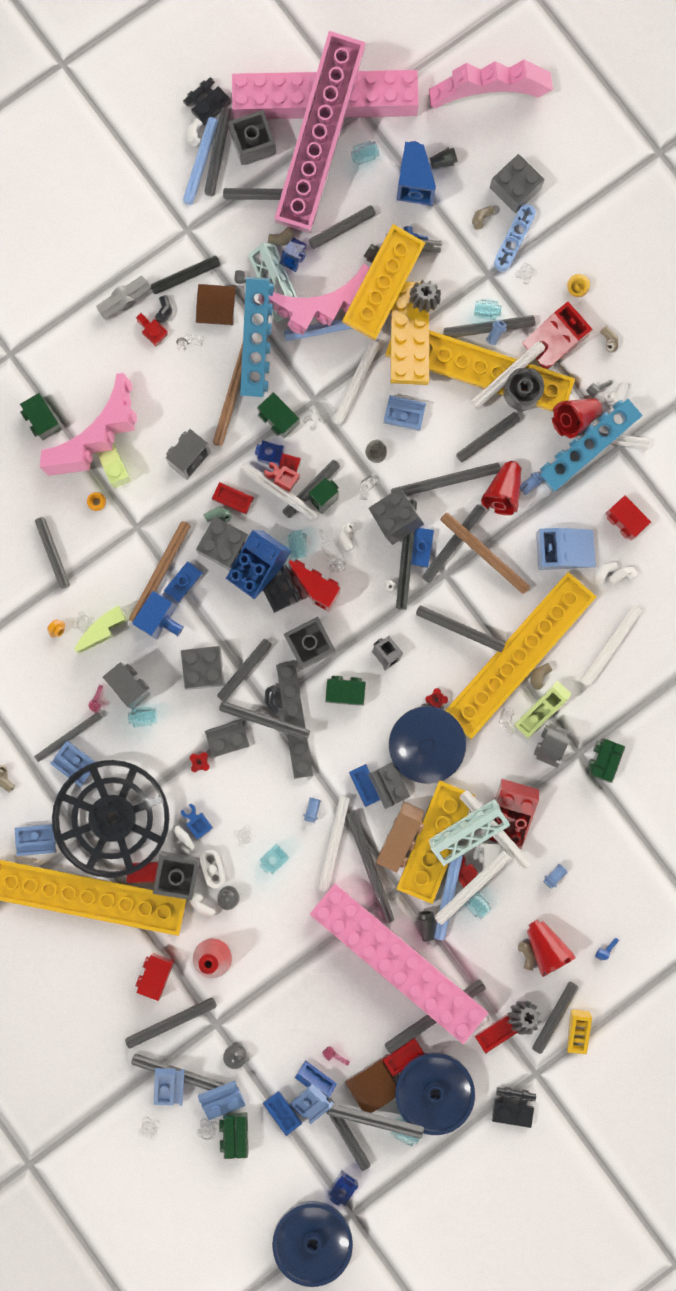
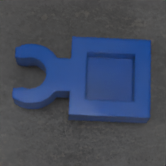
[181,804,214,840]

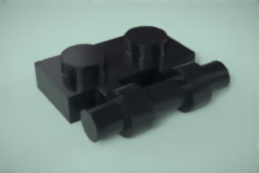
[183,77,231,126]
[263,565,303,613]
[491,1086,536,1128]

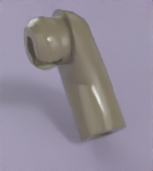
[472,206,494,230]
[268,227,294,246]
[600,325,619,353]
[530,663,552,690]
[0,764,15,793]
[518,942,535,971]

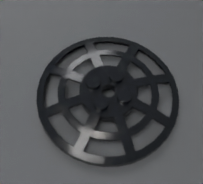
[52,760,170,878]

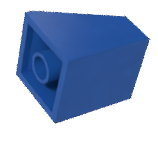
[396,141,436,206]

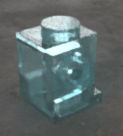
[259,843,290,874]

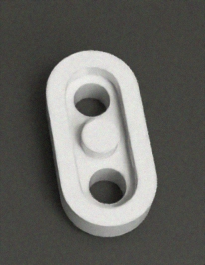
[200,849,225,888]

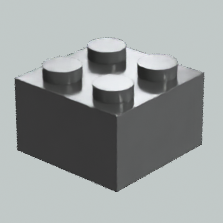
[228,110,276,165]
[489,153,545,213]
[165,429,211,480]
[368,487,424,545]
[196,516,249,570]
[284,617,336,670]
[181,646,225,690]
[103,662,150,709]
[153,851,199,900]

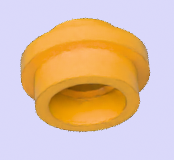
[87,492,106,511]
[47,619,65,638]

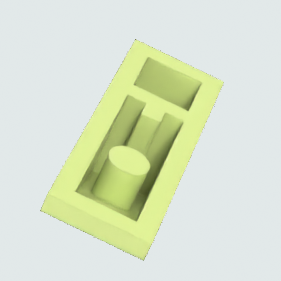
[97,443,131,489]
[514,681,571,738]

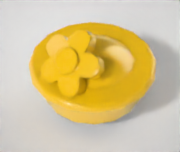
[567,274,590,297]

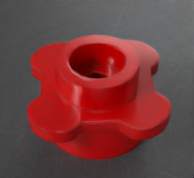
[425,688,448,708]
[189,752,210,773]

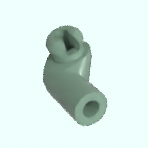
[203,507,232,523]

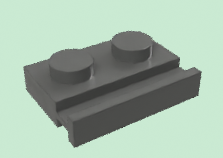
[205,720,250,758]
[368,762,410,809]

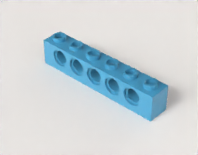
[240,277,274,397]
[539,399,643,492]

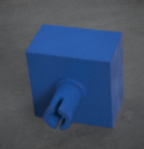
[132,591,184,640]

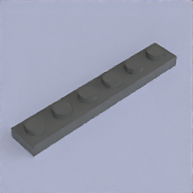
[276,662,313,779]

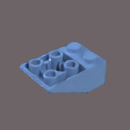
[536,528,596,570]

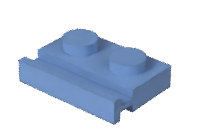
[383,395,426,431]
[50,741,96,787]
[14,824,57,856]
[154,1068,184,1106]
[198,1081,246,1120]
[290,1084,333,1124]

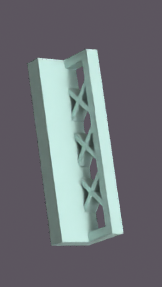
[248,243,297,322]
[429,799,510,866]

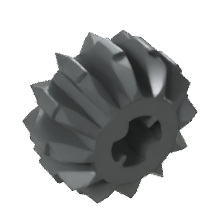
[409,279,441,313]
[507,1001,541,1035]

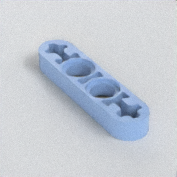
[494,204,536,272]

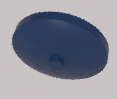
[389,706,466,784]
[395,1052,475,1135]
[272,1201,353,1287]

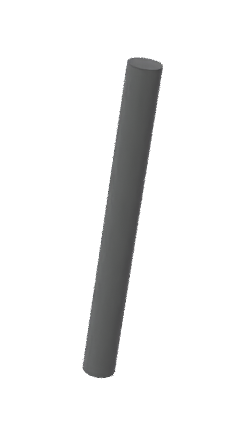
[34,712,102,762]

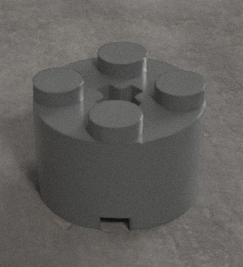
[503,368,544,412]
[533,723,572,768]

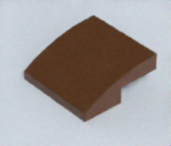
[196,284,236,325]
[345,1059,396,1113]

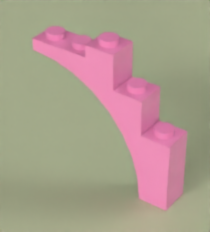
[429,60,553,109]
[257,264,370,335]
[40,373,137,476]

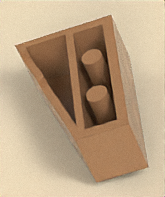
[376,801,424,873]

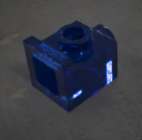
[280,237,306,272]
[255,440,285,467]
[328,1170,358,1206]

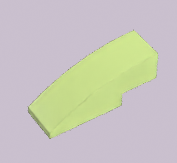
[74,606,128,654]

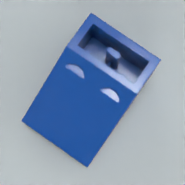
[225,530,292,599]

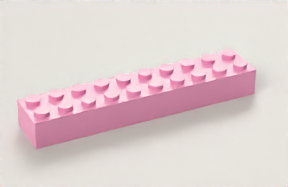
[275,31,365,234]
[232,70,419,119]
[310,883,488,1045]

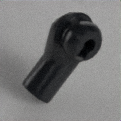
[155,295,173,323]
[264,685,282,715]

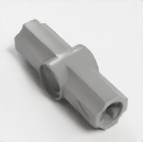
[96,275,152,321]

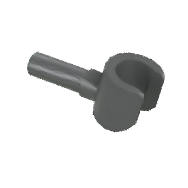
[234,270,246,284]
[586,380,612,397]

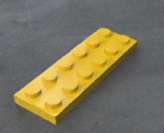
[342,224,425,341]
[390,281,429,385]
[396,780,475,904]

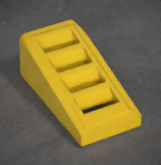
[567,1010,592,1054]

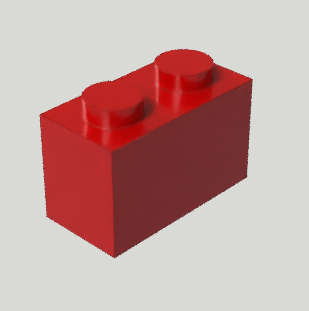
[605,495,651,541]
[135,953,175,1001]

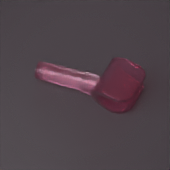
[88,685,103,713]
[322,1046,350,1066]

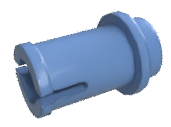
[486,320,507,346]
[520,472,543,495]
[303,797,321,823]
[543,864,568,889]

